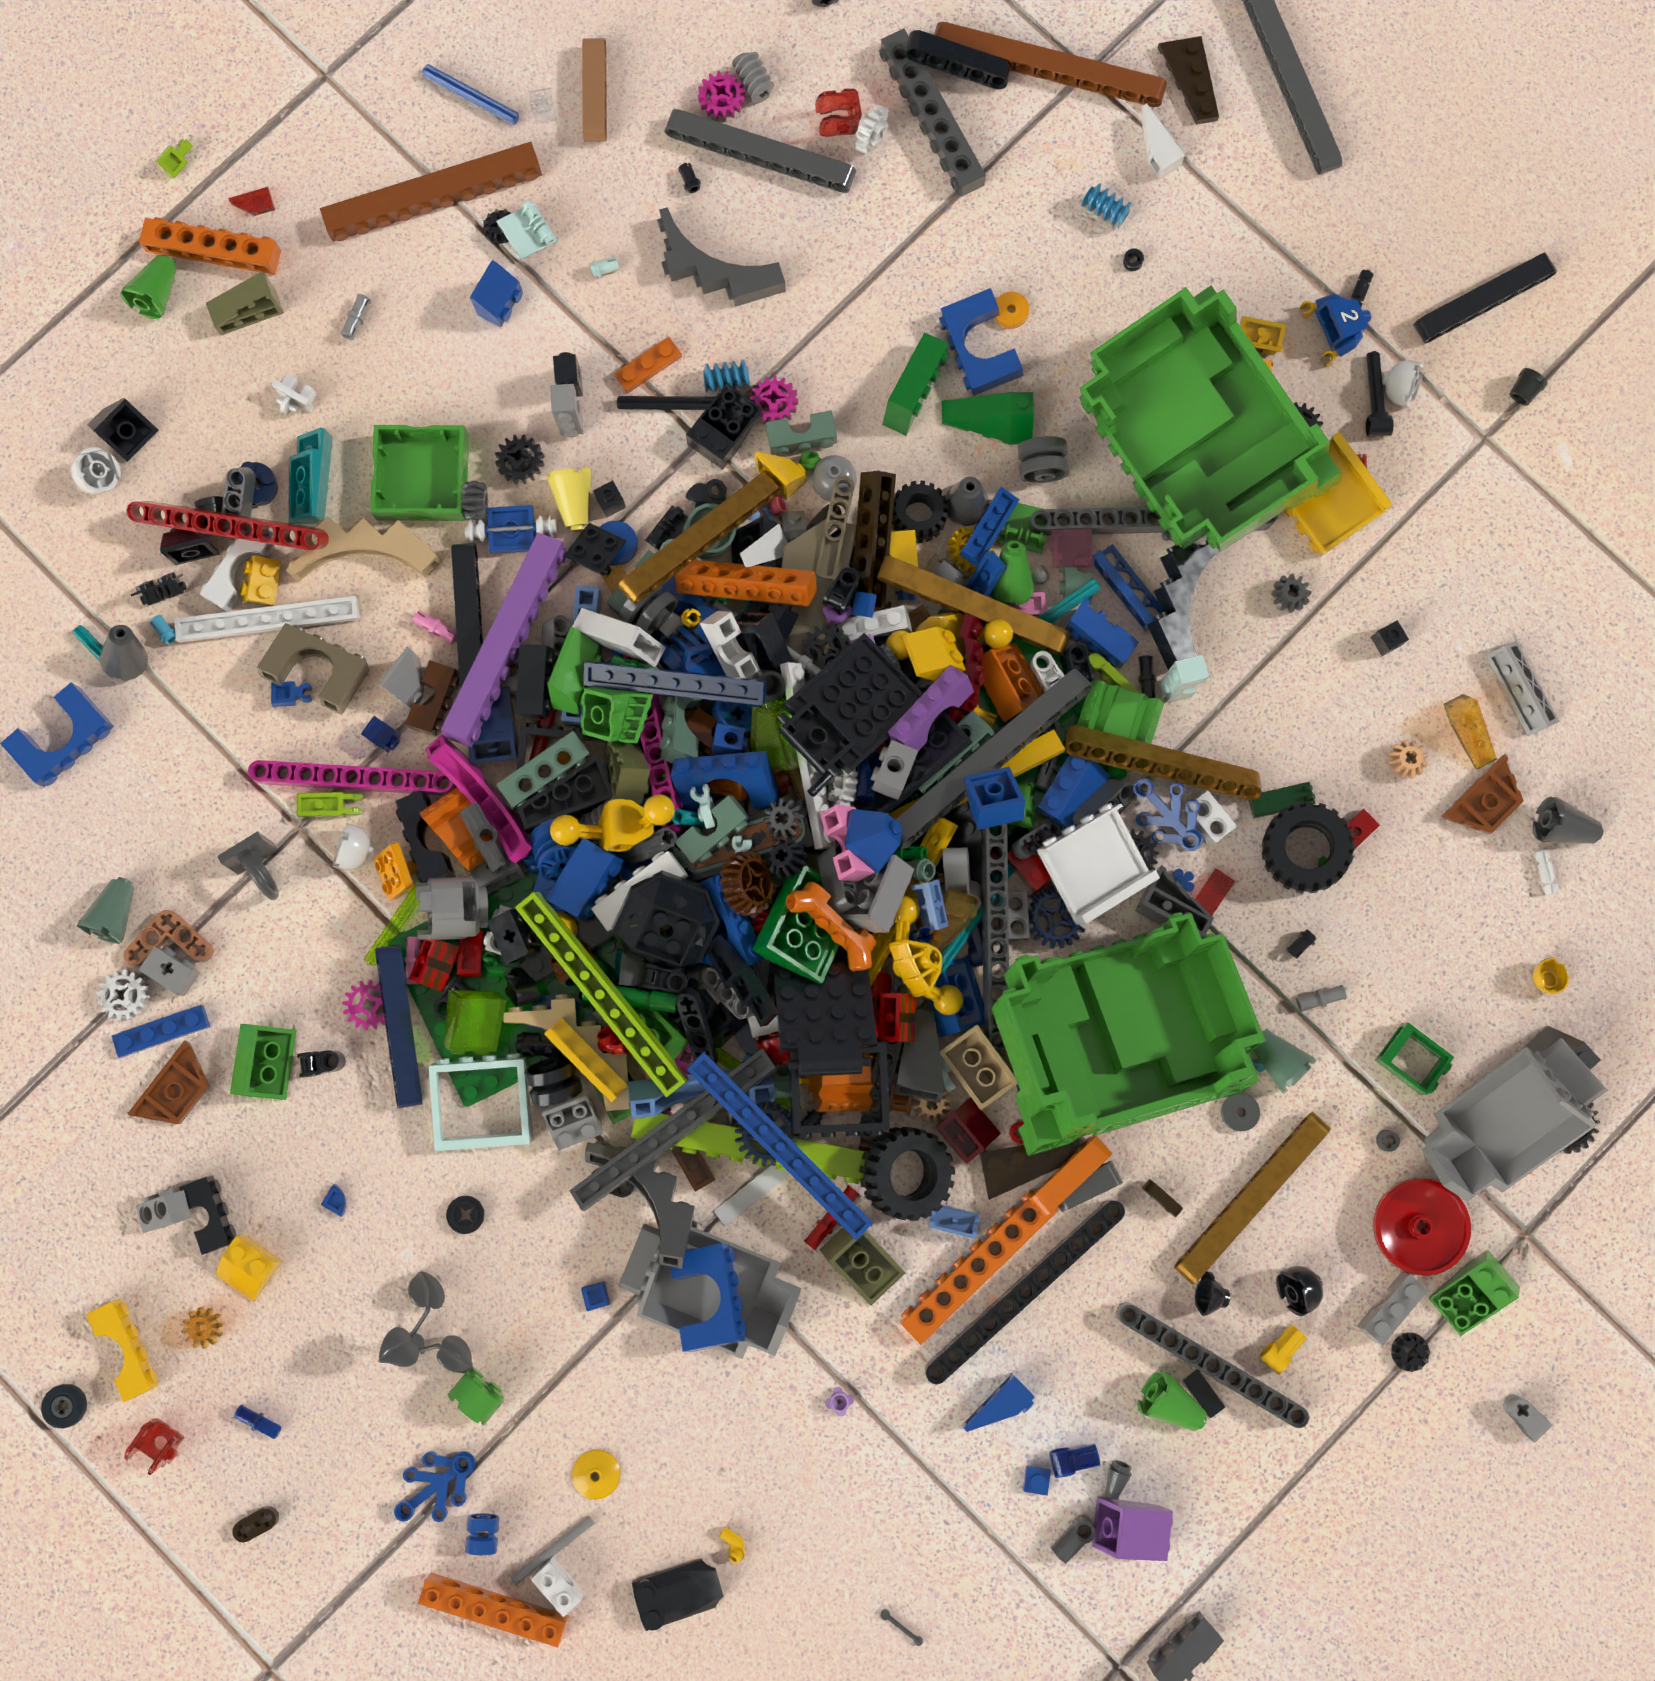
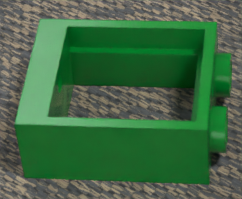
[1374,1022,1454,1095]

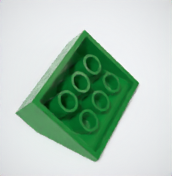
[752,866,849,984]

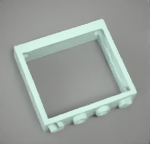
[429,1053,533,1151]

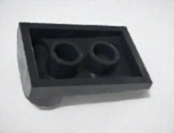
[632,1558,724,1631]

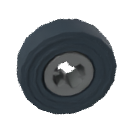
[41,1384,87,1429]

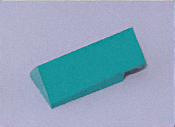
[288,427,333,524]

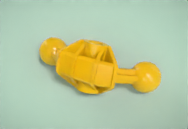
[886,613,1013,660]
[550,794,675,852]
[889,895,963,1015]

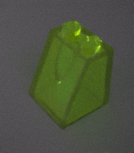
[750,698,799,770]
[444,990,506,1055]

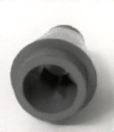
[1105,1460,1132,1500]

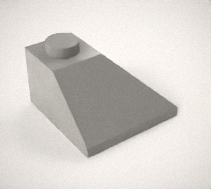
[379,647,425,708]

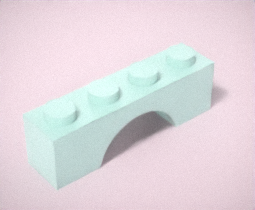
[1158,655,1209,703]

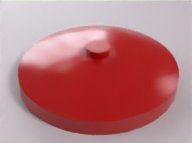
[1373,1178,1471,1276]

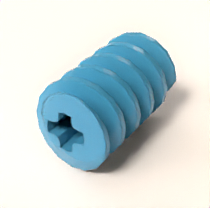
[1081,183,1131,229]
[703,360,750,393]

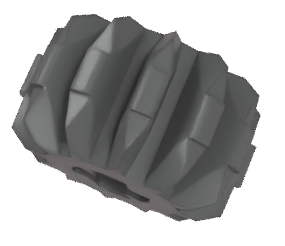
[461,481,489,520]
[1271,574,1312,613]
[763,798,804,839]

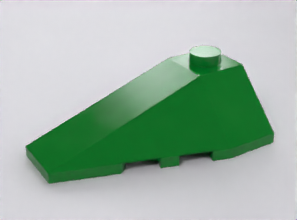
[942,392,1034,445]

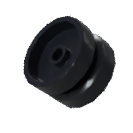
[524,1056,583,1106]

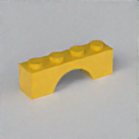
[86,1299,158,1403]

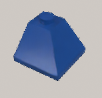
[845,809,902,873]

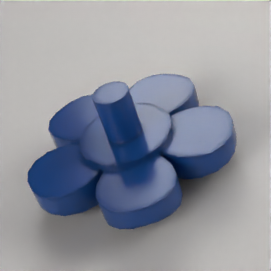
[1172,869,1195,892]

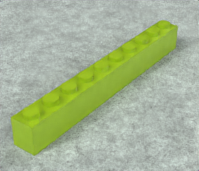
[515,892,689,1098]
[631,1113,866,1184]

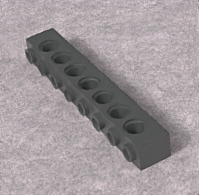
[879,28,986,197]

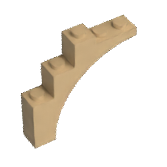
[286,516,441,582]
[503,994,630,1111]

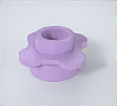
[825,1387,854,1416]

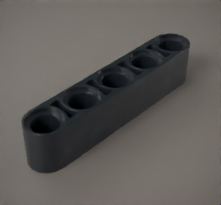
[905,30,1010,90]

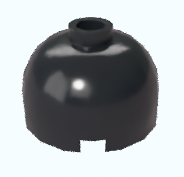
[1276,1266,1323,1317]

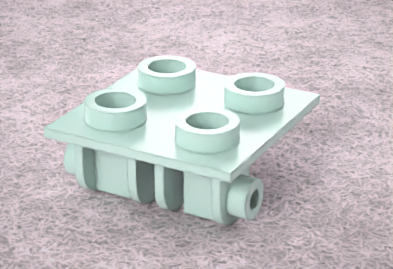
[496,200,558,260]

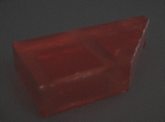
[228,187,275,216]

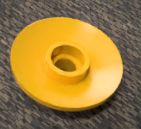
[572,1449,621,1500]

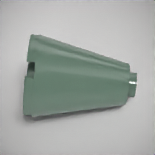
[77,877,134,944]
[1253,1029,1317,1094]

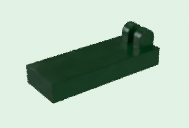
[1248,781,1316,819]

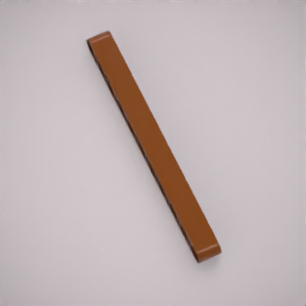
[934,22,1167,107]

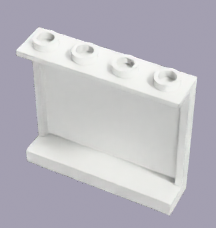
[1037,803,1160,925]

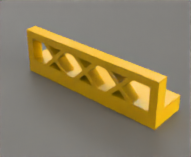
[544,1017,628,1103]

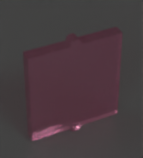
[1050,529,1095,568]

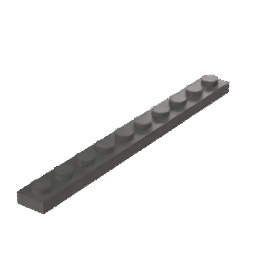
[569,1048,778,1211]

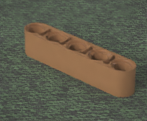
[582,38,607,142]

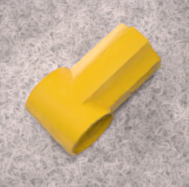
[1259,1324,1307,1375]

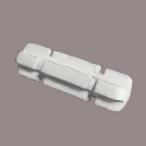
[1535,849,1559,895]

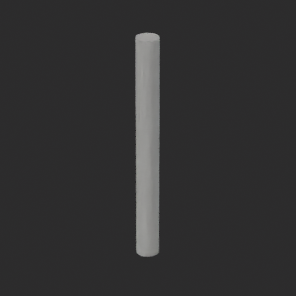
[511,1516,594,1585]

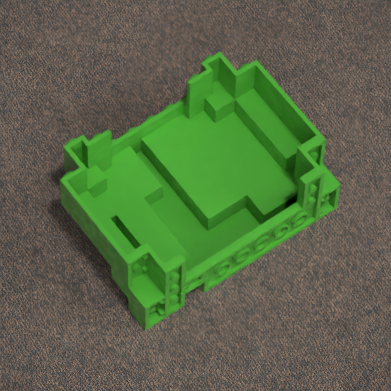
[1079,285,1341,553]
[991,912,1266,1156]

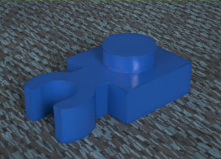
[271,681,312,707]

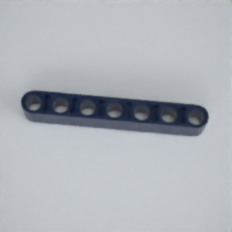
[375,944,422,1109]

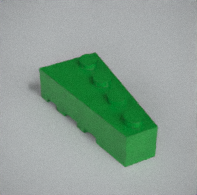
[882,332,949,436]

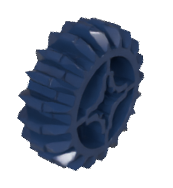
[1028,886,1085,949]
[735,1101,798,1166]

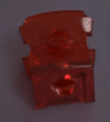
[815,88,862,137]
[124,1418,184,1475]

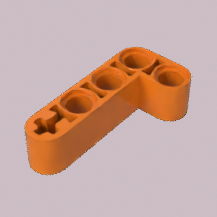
[1028,1135,1112,1217]

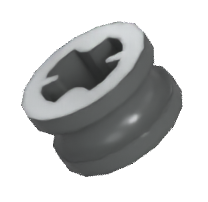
[1376,1130,1400,1152]

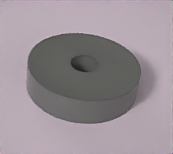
[1221,1093,1260,1131]

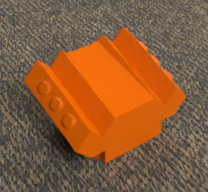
[419,787,503,872]
[808,1053,873,1112]

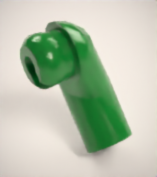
[482,952,512,978]

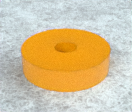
[995,292,1029,329]

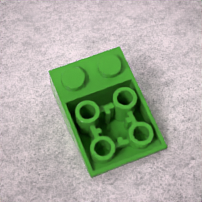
[1429,1250,1520,1336]

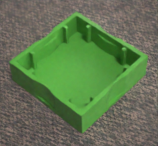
[370,425,469,521]

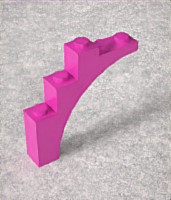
[425,734,532,864]

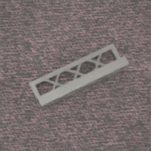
[1486,641,1560,736]

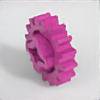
[698,71,745,120]
[750,376,799,424]
[342,980,385,1030]

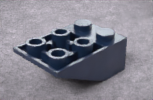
[468,686,519,765]

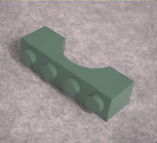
[660,695,702,764]

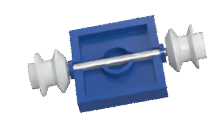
[465,505,557,554]

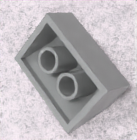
[839,855,914,932]

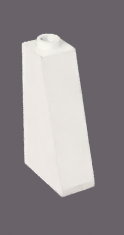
[572,608,666,667]

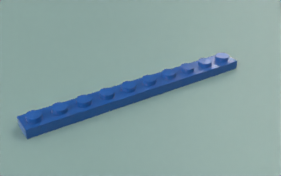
[686,1052,873,1240]

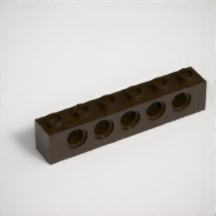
[850,470,896,612]

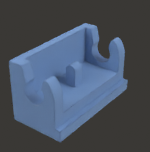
[910,879,949,933]
[928,1205,980,1239]

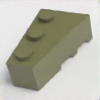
[206,271,284,335]
[605,741,650,804]

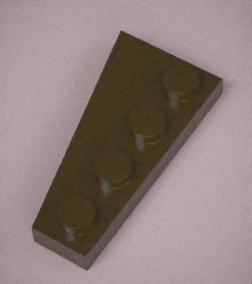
[1157,36,1219,125]
[980,1142,1076,1200]

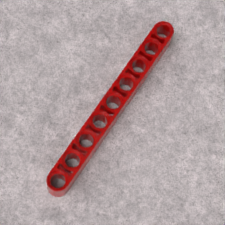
[126,501,329,550]

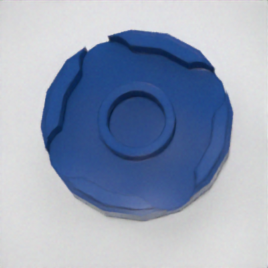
[600,521,638,566]

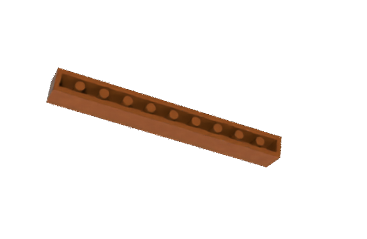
[320,142,542,242]

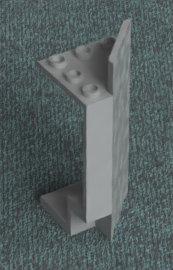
[1422,1038,1608,1202]
[618,1224,801,1359]

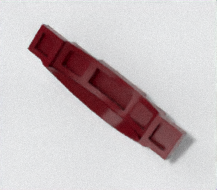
[948,614,985,724]

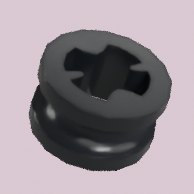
[1123,248,1144,272]

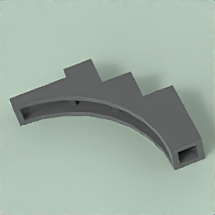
[657,207,786,307]
[585,1142,695,1269]

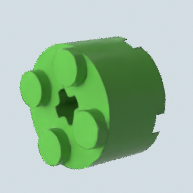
[447,1367,504,1426]

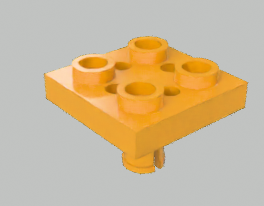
[375,842,418,901]

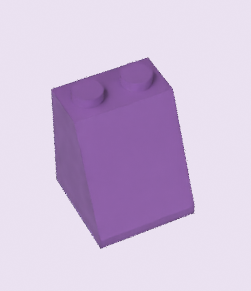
[1092,1497,1173,1561]

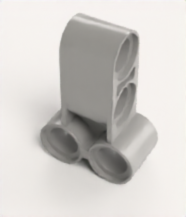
[940,848,982,912]

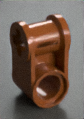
[889,1071,913,1116]

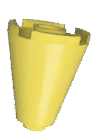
[546,467,592,531]

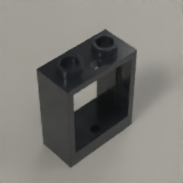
[734,612,793,674]

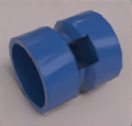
[465,1513,499,1556]

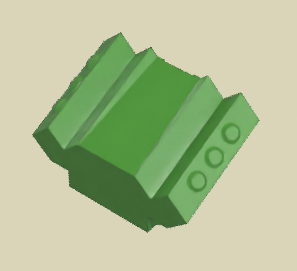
[1077,681,1164,744]
[581,687,653,743]

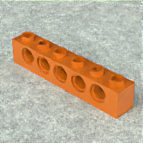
[139,217,281,275]
[674,560,817,606]
[418,1572,569,1648]

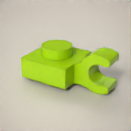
[154,139,193,178]

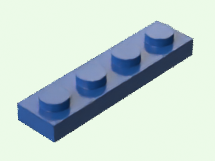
[959,487,1020,567]
[112,1005,210,1058]

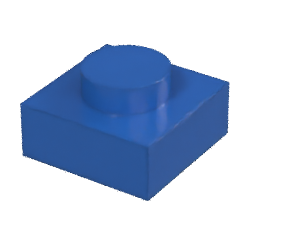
[1023,1466,1051,1496]

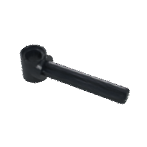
[1365,351,1394,437]

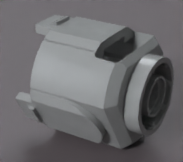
[415,877,488,940]

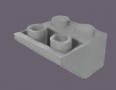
[541,1094,603,1151]

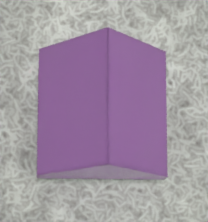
[823,605,852,626]

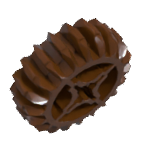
[718,851,776,916]

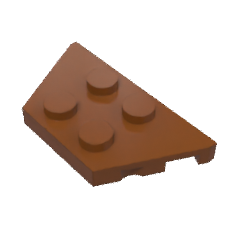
[1441,754,1524,834]
[127,1040,210,1124]

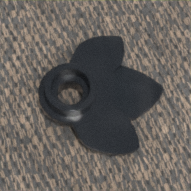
[685,479,727,508]

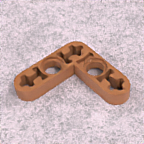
[124,910,214,966]

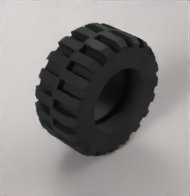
[1262,801,1355,894]
[859,1127,955,1221]

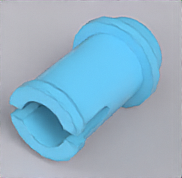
[149,615,176,645]

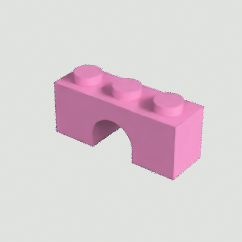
[820,804,875,882]

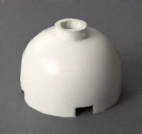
[1383,360,1424,408]
[71,447,121,494]
[332,823,373,871]

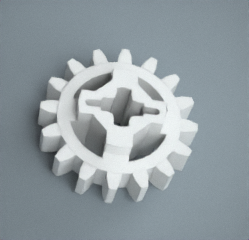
[855,104,889,154]
[826,769,858,808]
[96,970,150,1021]

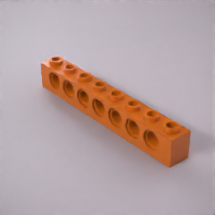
[900,1189,1058,1345]

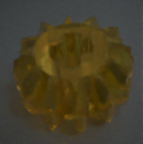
[181,1307,225,1349]

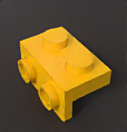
[1239,316,1287,356]
[239,555,281,606]

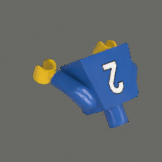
[1300,294,1371,367]

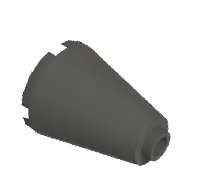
[946,477,989,526]
[100,625,148,681]
[1533,797,1604,844]

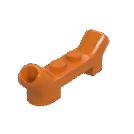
[786,882,877,971]

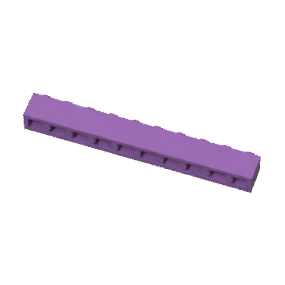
[441,533,567,747]

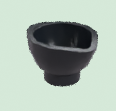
[1195,1271,1230,1316]

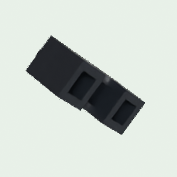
[179,1176,236,1255]

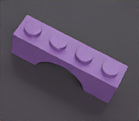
[888,665,974,751]

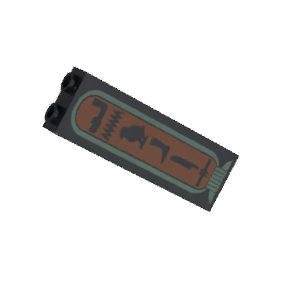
[670,799,815,882]

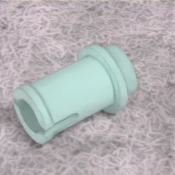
[590,256,619,278]

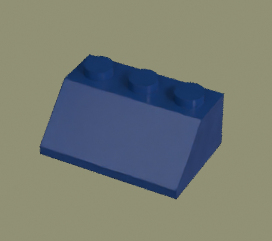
[1035,755,1110,829]
[546,838,624,921]
[928,956,984,1037]

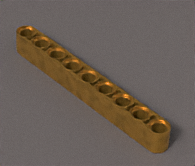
[618,471,783,604]
[877,555,1071,655]
[1065,725,1262,800]
[1174,1111,1331,1285]

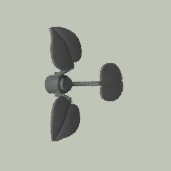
[378,1271,473,1373]

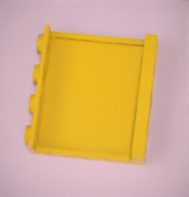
[1284,431,1393,557]

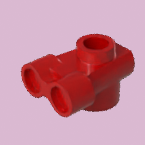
[597,1026,630,1055]

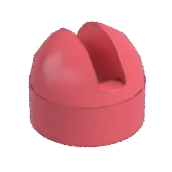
[767,495,787,515]

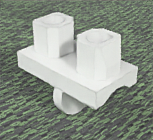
[271,374,316,415]

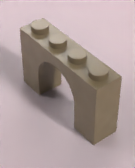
[257,623,369,715]

